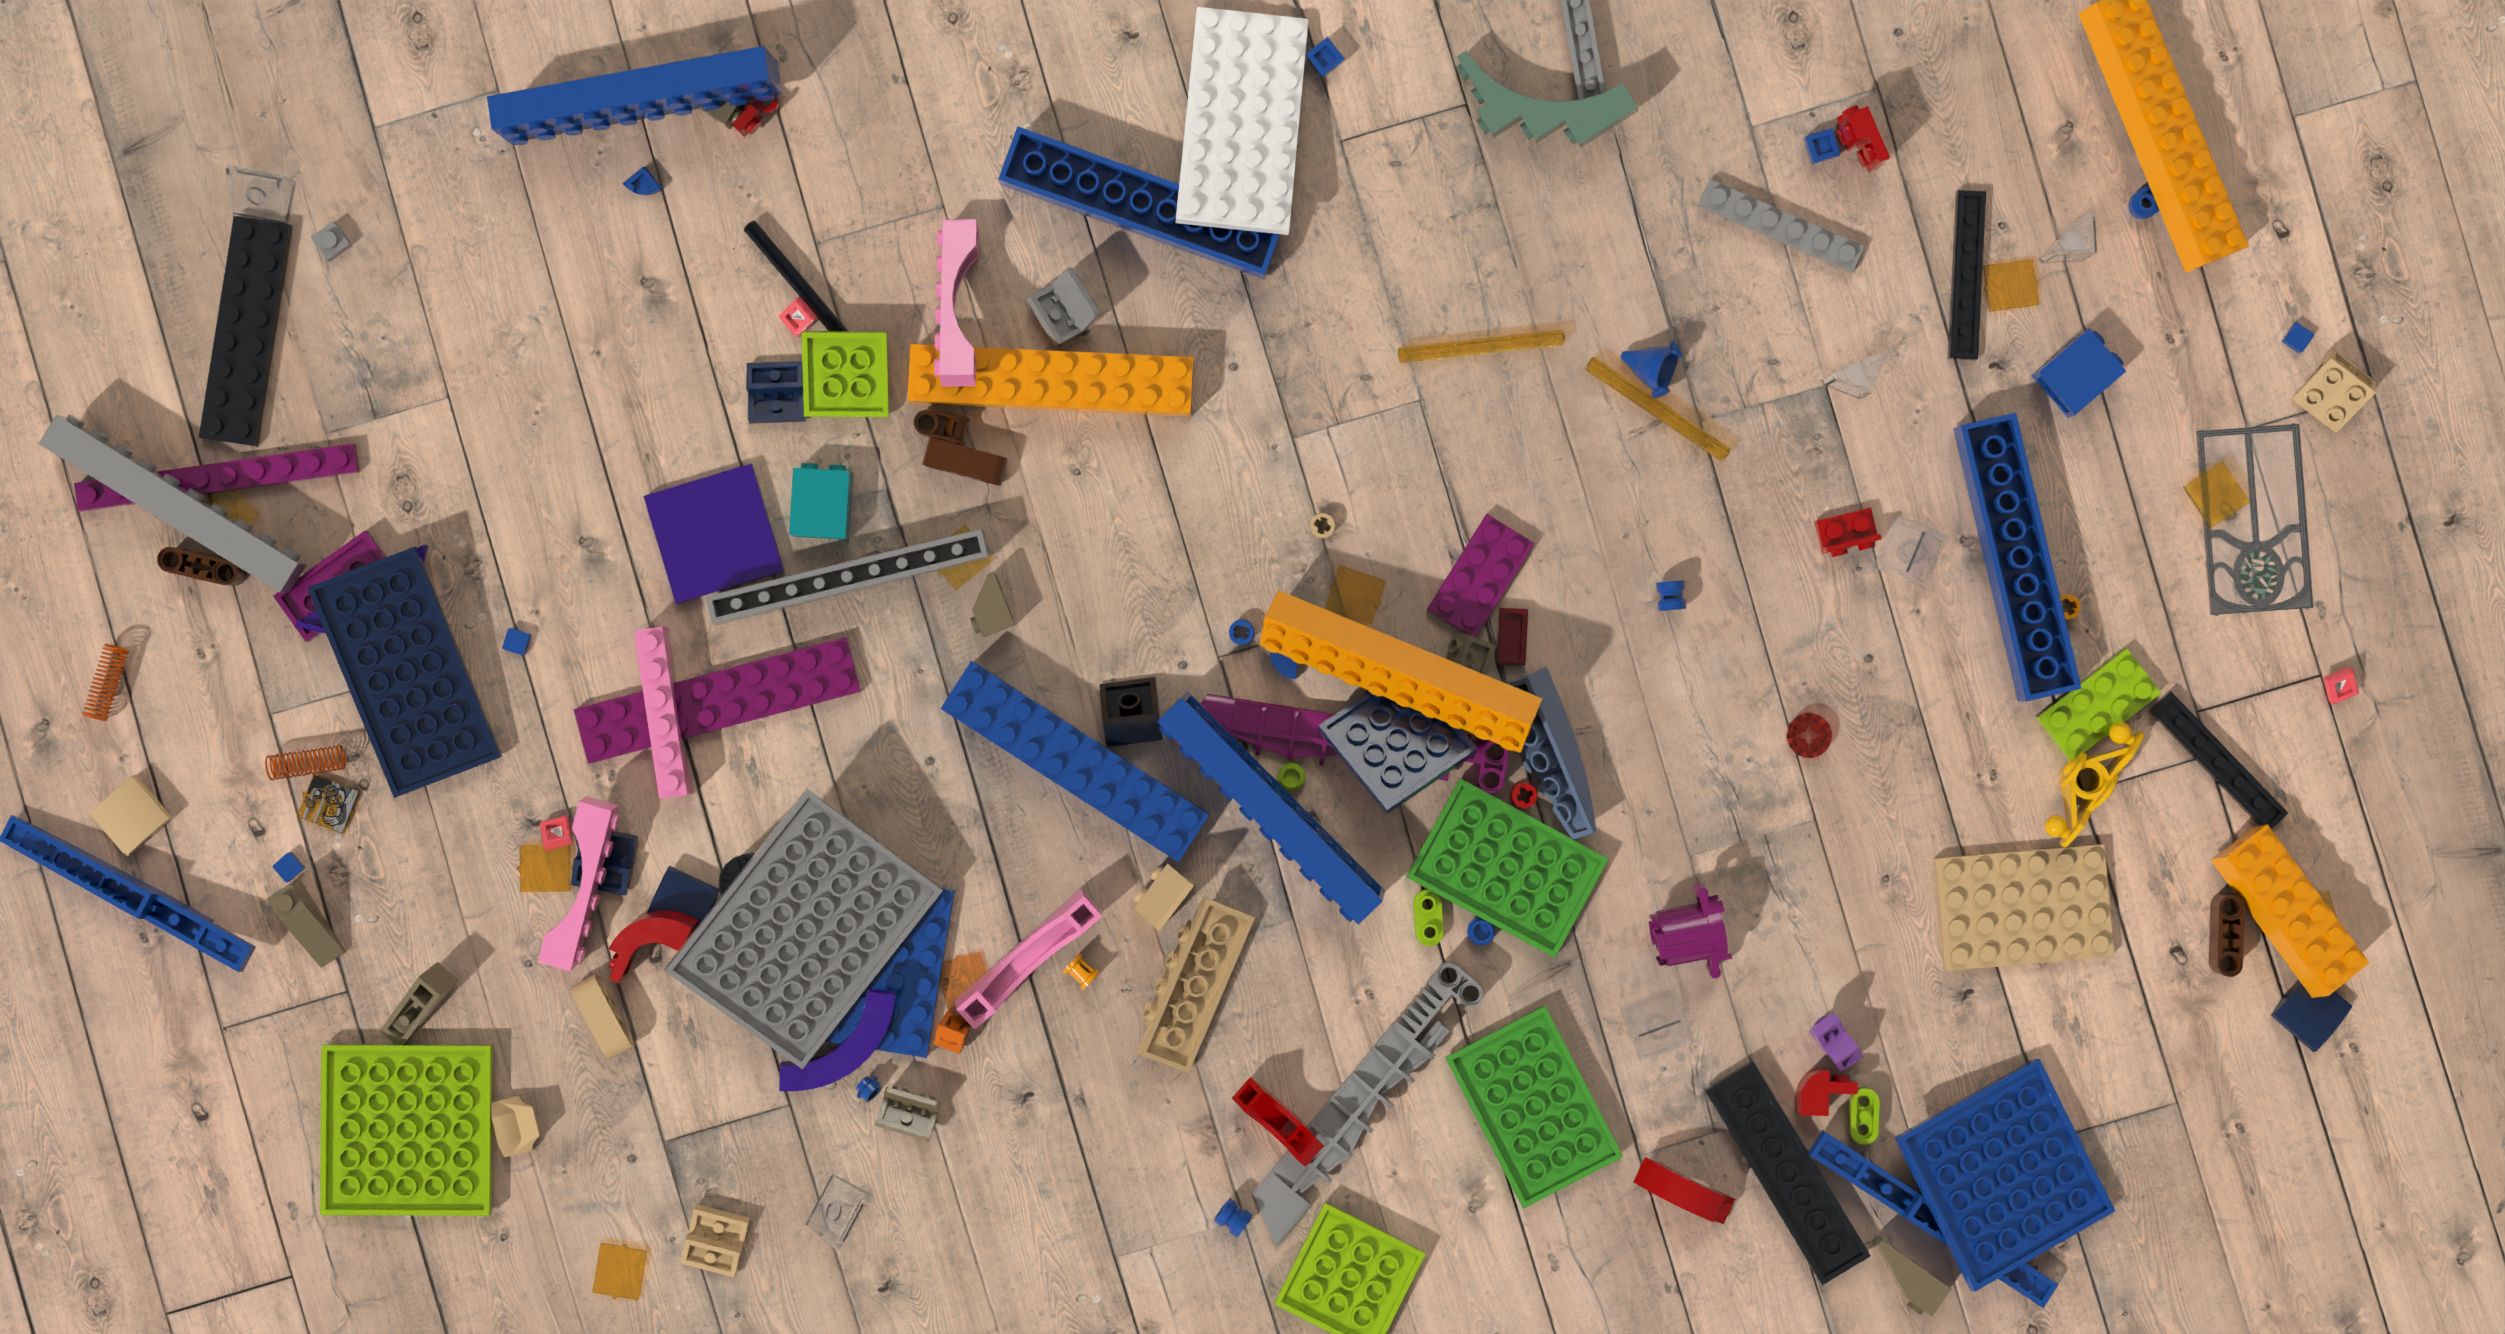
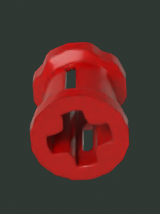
[1510,782,1537,808]

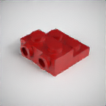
[1835,105,1890,173]

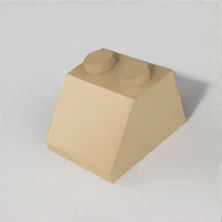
[1133,862,1195,931]

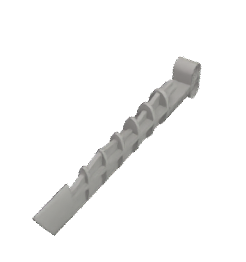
[1253,961,1484,1246]

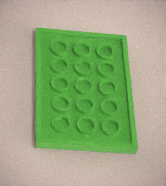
[1406,778,1609,958]
[1445,1005,1623,1209]

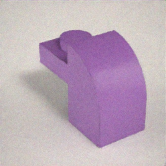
[1809,1012,1864,1074]

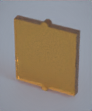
[940,952,986,1011]

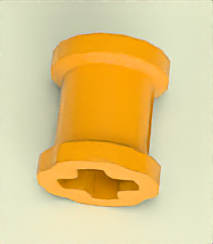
[1063,953,1100,990]

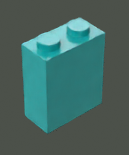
[789,463,853,540]

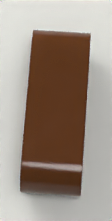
[922,437,1008,486]
[157,547,247,586]
[2209,893,2245,977]

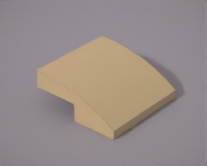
[90,775,172,857]
[680,1204,751,1278]

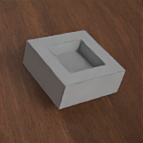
[310,221,353,262]

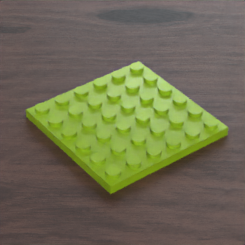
[320,1044,493,1216]

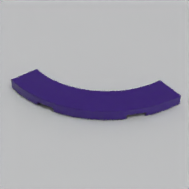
[779,989,897,1091]

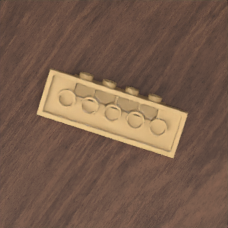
[1137,896,1255,1073]

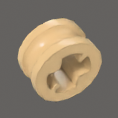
[1310,513,1335,538]

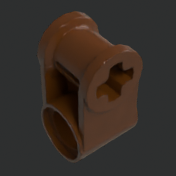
[914,410,970,446]

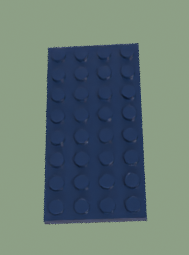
[307,546,502,798]

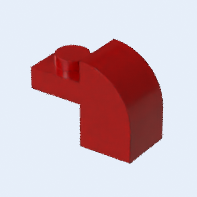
[1795,1067,1858,1116]

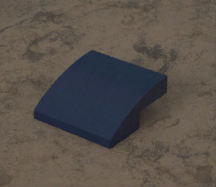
[746,361,806,424]
[571,831,638,896]
[646,866,720,928]
[2271,979,2352,1052]

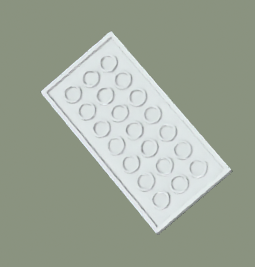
[1175,7,1308,235]

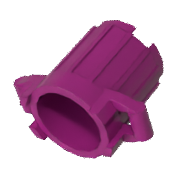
[1649,882,1732,978]

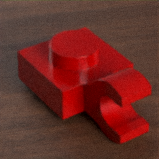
[732,98,779,137]

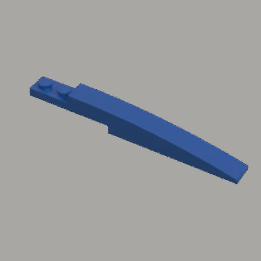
[0,815,256,972]
[1807,1130,2059,1308]

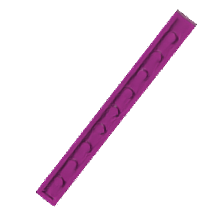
[74,444,360,512]

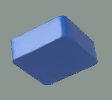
[2282,323,2314,353]
[502,628,531,655]
[273,852,305,882]

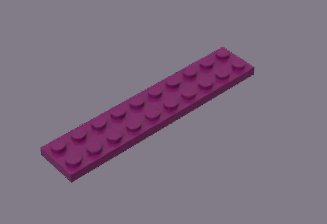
[574,637,862,764]

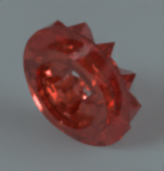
[1786,713,1832,758]

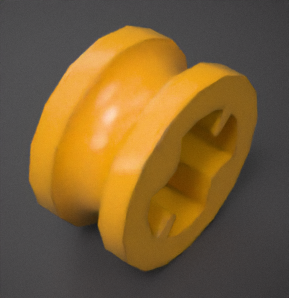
[2060,594,2081,620]

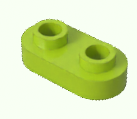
[1413,889,1444,946]
[1848,1087,1880,1145]

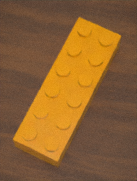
[2211,824,2370,998]

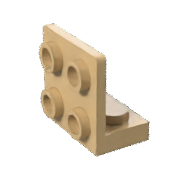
[2293,348,2376,432]

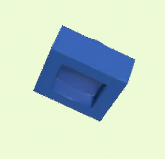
[1305,37,1345,78]
[1803,128,1841,165]

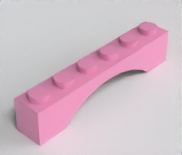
[934,219,979,387]
[634,627,693,799]
[538,796,620,971]
[954,889,1102,1029]

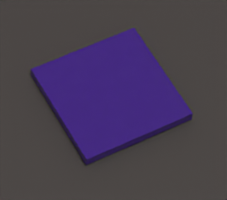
[643,464,785,604]

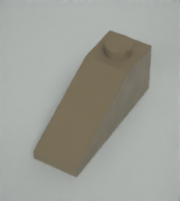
[267,881,346,968]
[381,962,459,1044]
[1873,1235,1951,1316]

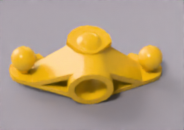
[2044,722,2144,848]

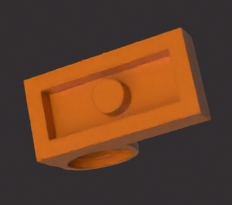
[934,1011,971,1055]

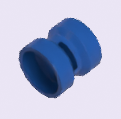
[1656,581,1686,611]
[1214,1198,1253,1238]

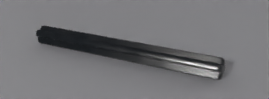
[744,220,848,331]

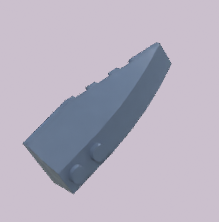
[1505,667,1597,840]

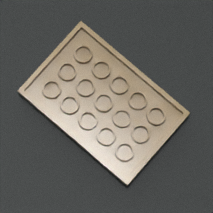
[1934,844,2115,971]

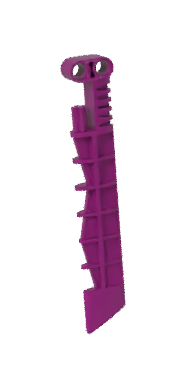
[1174,694,1509,793]

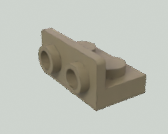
[1446,632,1496,675]

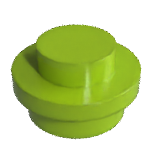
[1277,763,1306,791]

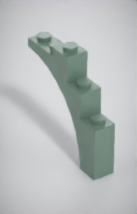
[1456,51,1638,148]

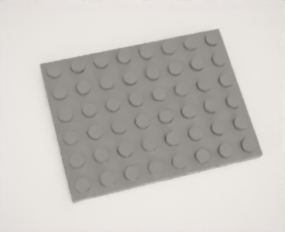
[665,788,943,1069]

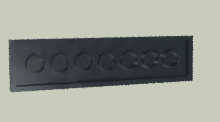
[199,216,293,447]
[1704,1061,1871,1285]

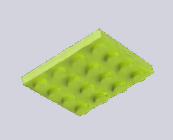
[1274,1201,1426,1334]

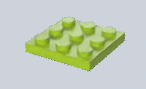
[801,331,890,417]

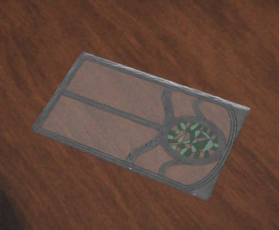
[2196,423,2314,616]

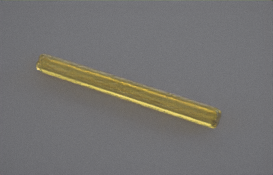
[1398,329,1565,363]
[1585,357,1731,461]

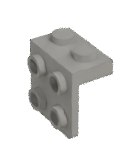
[1026,268,1099,348]

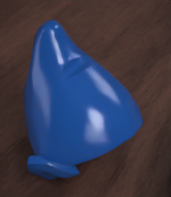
[1621,340,1683,398]

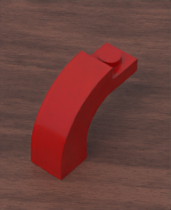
[609,910,699,983]
[1232,1077,1324,1167]
[1633,1157,1735,1224]

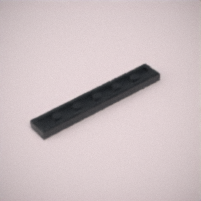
[1948,190,1986,360]
[2148,691,2288,830]

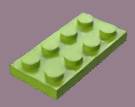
[2036,649,2161,760]

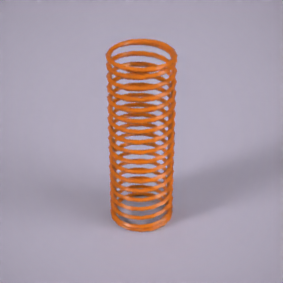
[82,644,130,721]
[265,744,346,781]

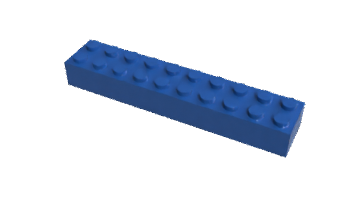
[487,46,782,145]
[998,126,1281,280]
[1953,413,2082,702]
[940,661,1210,862]
[1157,691,1385,925]

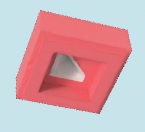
[778,297,818,338]
[2323,666,2359,705]
[540,815,574,851]

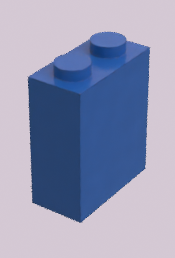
[2031,328,2126,418]

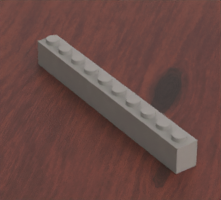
[38,414,306,593]
[705,529,991,625]

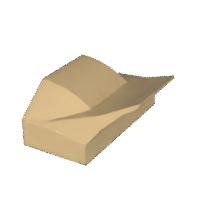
[491,1095,540,1158]

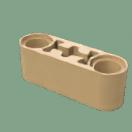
[570,974,635,1060]

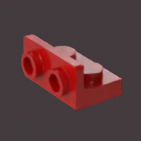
[1814,508,1882,557]

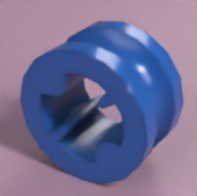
[1229,619,1255,645]

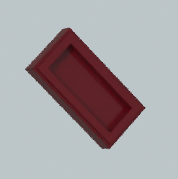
[1497,608,1528,665]

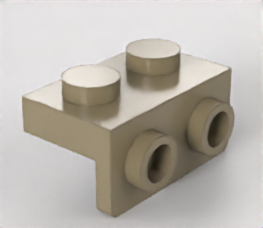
[875,1086,940,1142]

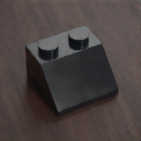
[1100,677,1163,747]

